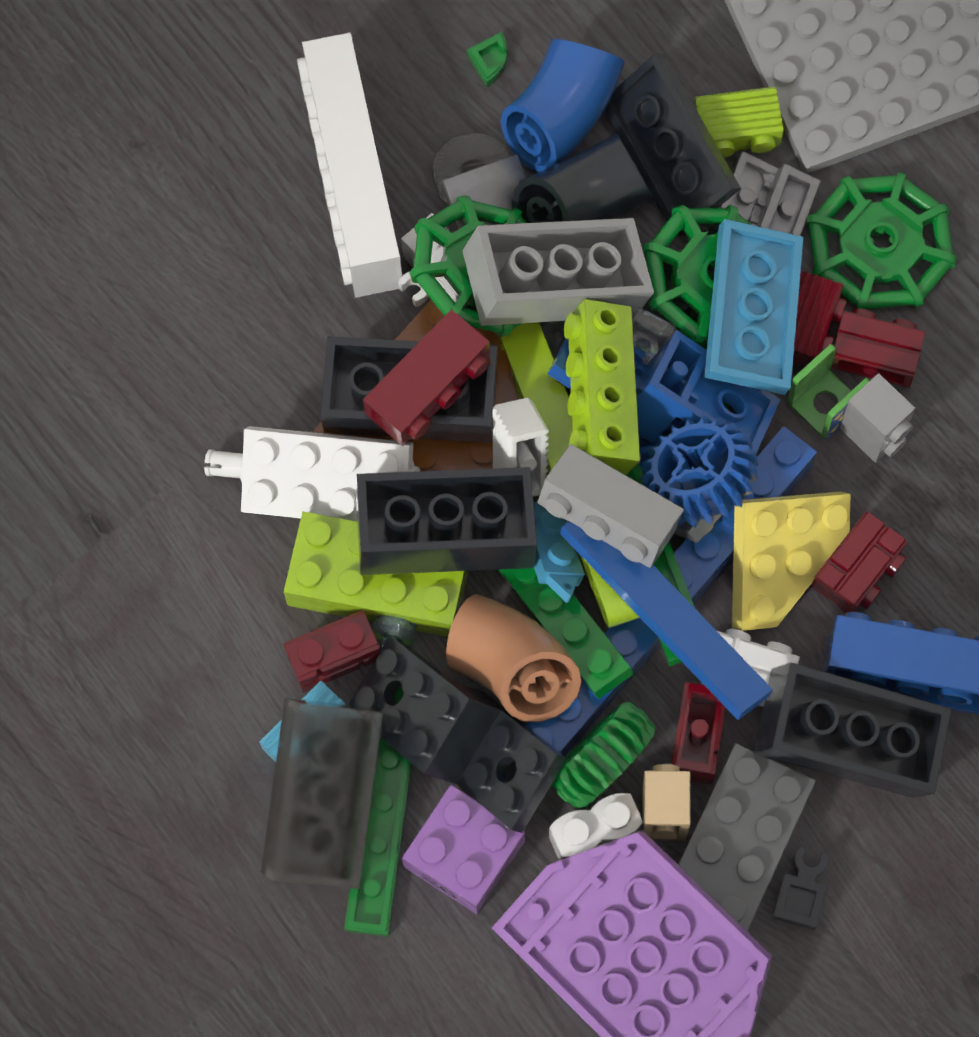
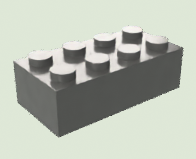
[679,743,816,931]

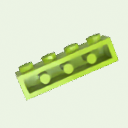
[564,299,640,475]

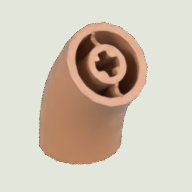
[446,594,581,722]

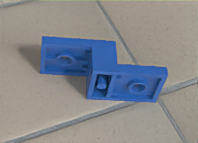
[547,330,781,454]

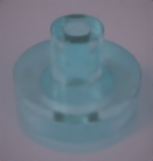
[372,615,417,649]

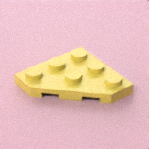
[732,491,851,631]

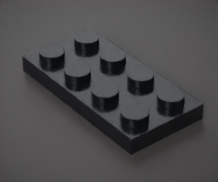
[605,53,741,236]

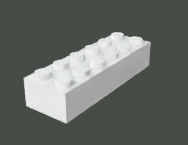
[297,33,402,298]

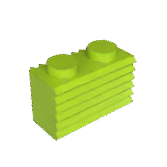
[694,86,783,158]

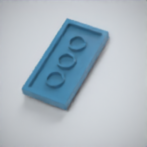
[704,219,803,395]

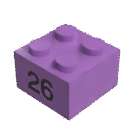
[402,785,525,914]

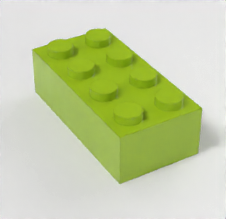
[284,511,468,637]

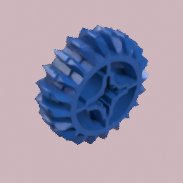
[641,415,758,528]

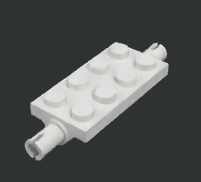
[204,426,420,522]

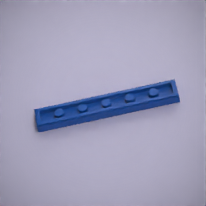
[560,521,773,720]

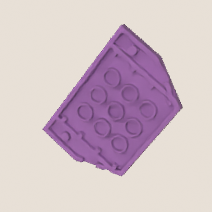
[492,830,773,1037]

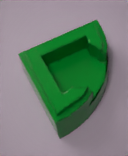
[467,32,507,87]

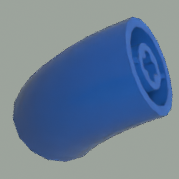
[501,39,625,172]

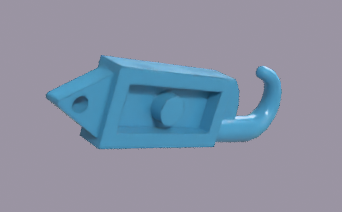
[533,502,585,603]

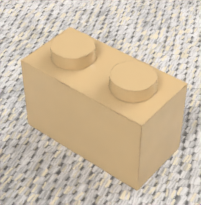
[642,764,690,841]

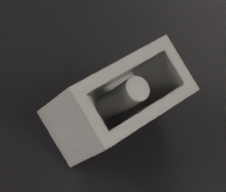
[840,373,915,463]

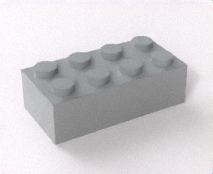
[462,218,654,326]

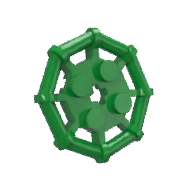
[805,171,957,309]
[409,195,527,337]
[642,204,751,346]

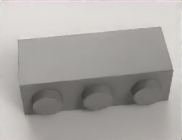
[537,444,684,568]

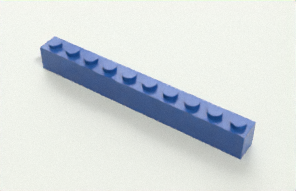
[526,426,817,756]

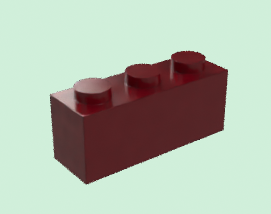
[363,309,490,446]

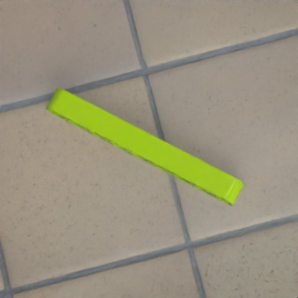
[494,322,640,628]

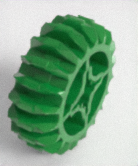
[551,702,655,809]

